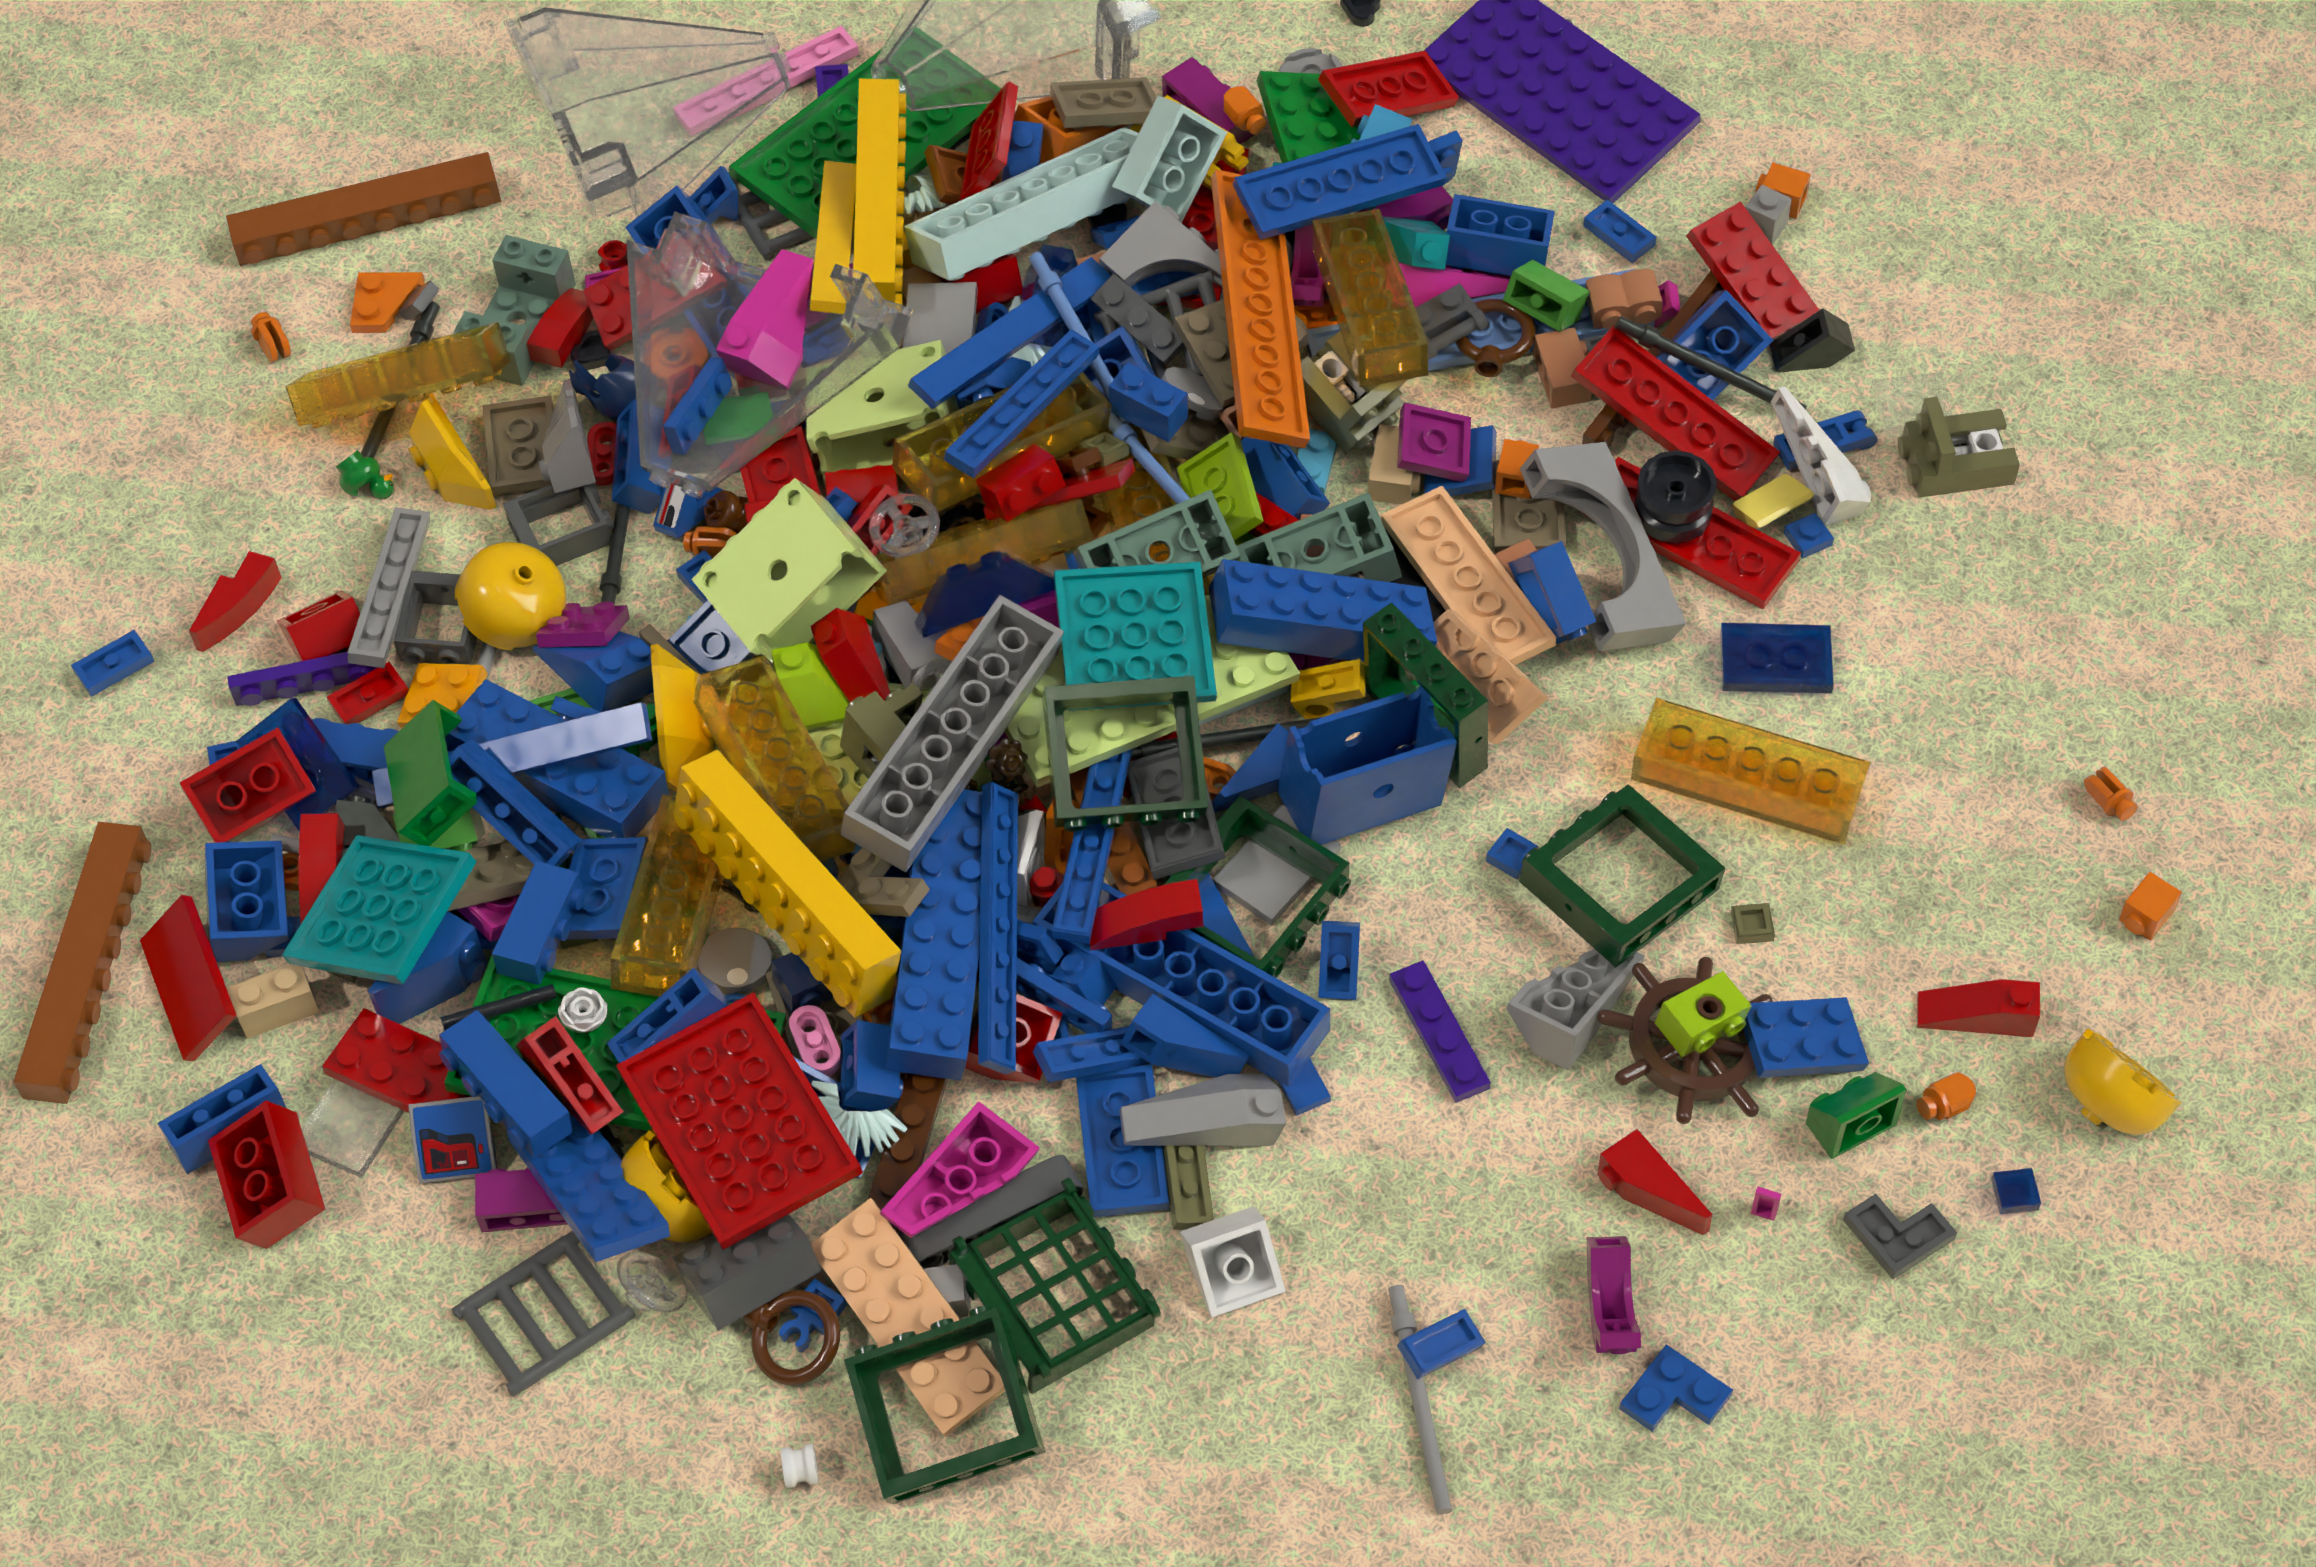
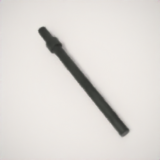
[361,301,440,458]
[1614,316,1807,410]
[599,503,630,606]
[1131,717,1322,759]

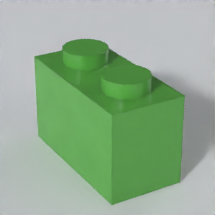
[1503,260,1590,332]

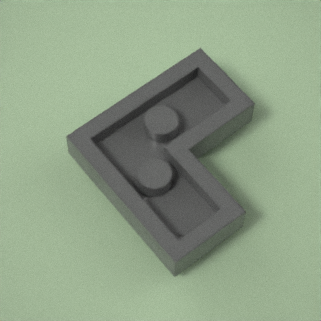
[1843,1194,1957,1280]

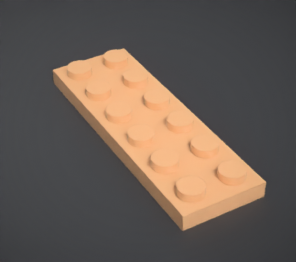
[1381,486,1556,666]
[811,1198,1005,1437]

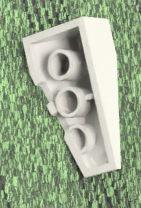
[1771,386,1871,526]

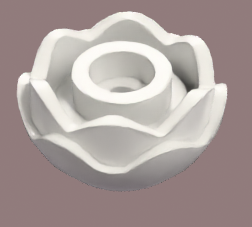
[558,987,607,1033]

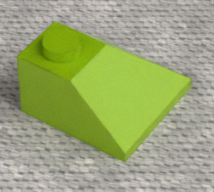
[771,642,850,733]

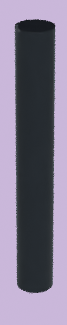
[440,984,557,1031]

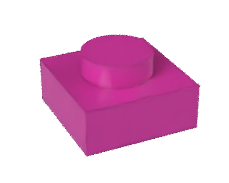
[1654,280,1680,328]

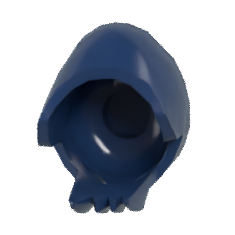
[569,353,658,420]

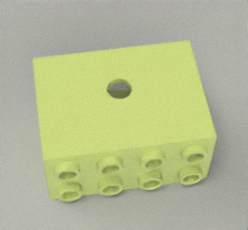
[806,340,962,485]
[691,478,887,664]

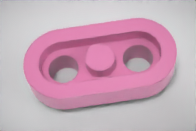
[789,1005,841,1076]

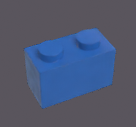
[1108,362,1188,442]
[841,1020,903,1111]

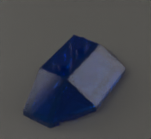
[914,551,1055,638]

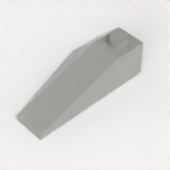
[539,379,596,493]
[1507,949,1645,1070]
[1119,1074,1286,1146]

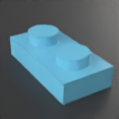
[1297,429,1337,495]

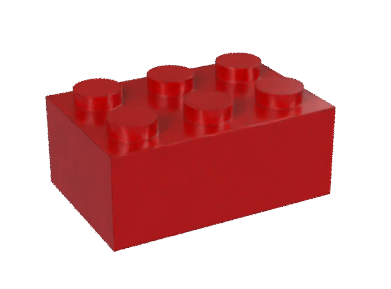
[208,1100,326,1249]

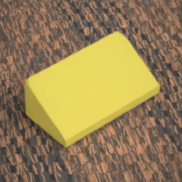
[1732,474,1814,528]

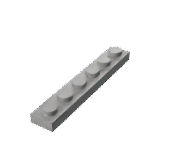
[348,507,430,668]

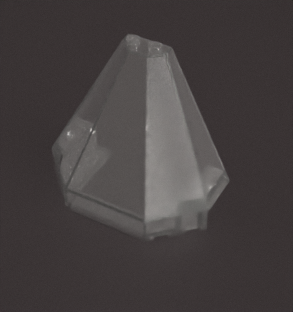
[870,0,1161,112]
[503,7,792,222]
[627,212,914,499]

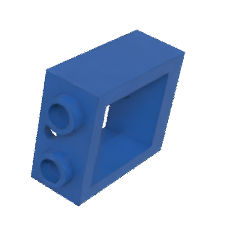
[1508,541,1596,644]

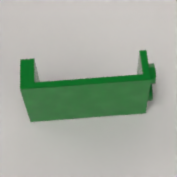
[384,700,477,846]

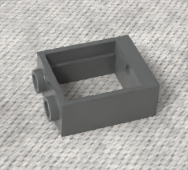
[503,483,614,566]
[394,571,477,665]

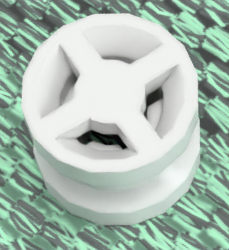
[781,1443,819,1488]

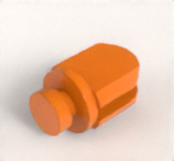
[1224,86,1266,134]
[251,312,291,363]
[683,527,737,558]
[2084,766,2138,821]
[1916,1072,1976,1120]

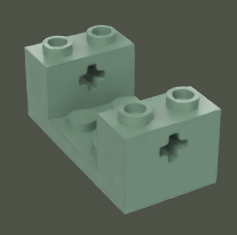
[451,235,576,386]
[1074,490,1241,578]
[1237,492,1402,582]

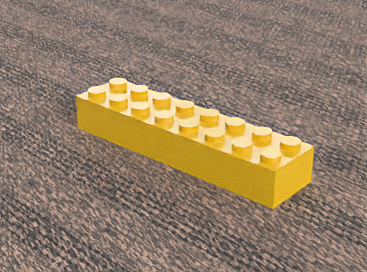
[853,78,906,328]
[673,750,901,1018]

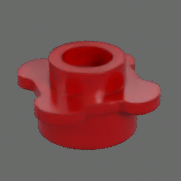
[598,240,632,272]

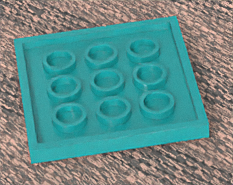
[1054,562,1217,711]
[282,835,477,985]

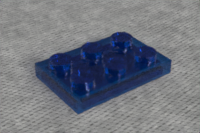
[1720,623,1834,694]
[235,698,359,831]

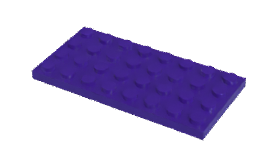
[1424,0,1701,203]

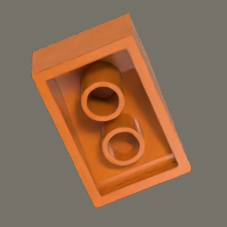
[1013,96,1127,164]

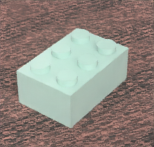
[1112,95,1227,223]

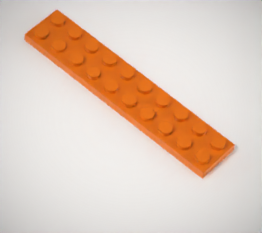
[1211,169,1310,448]

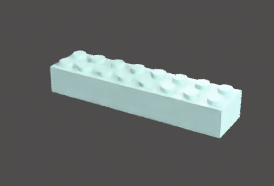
[904,127,1139,281]

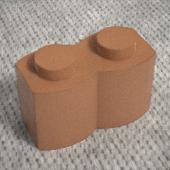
[1585,269,1663,329]

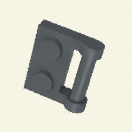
[1400,283,1489,360]

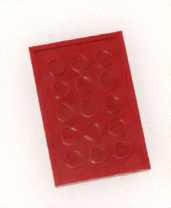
[616,992,863,1250]

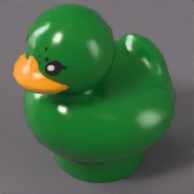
[336,450,394,499]

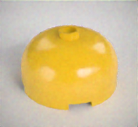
[455,542,566,651]
[2064,1027,2182,1135]
[621,1129,712,1243]

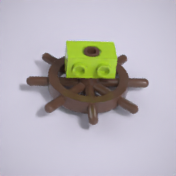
[1597,957,1773,1124]

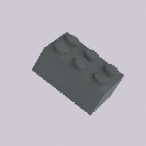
[672,1214,822,1331]

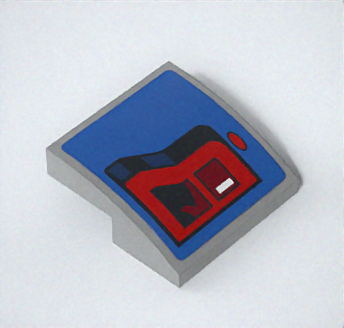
[408,1096,497,1184]

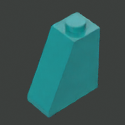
[1362,215,1450,270]

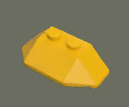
[408,392,496,510]
[650,644,717,792]

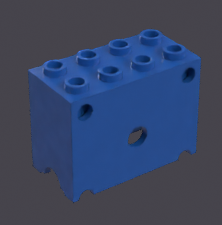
[1277,686,1457,845]

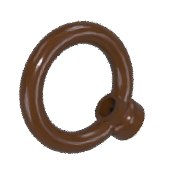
[1455,299,1536,377]
[743,1290,840,1386]

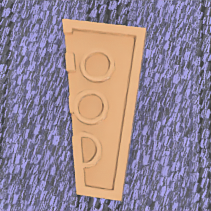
[1433,609,1549,744]

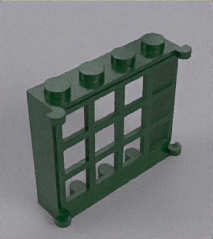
[949,1177,1161,1394]

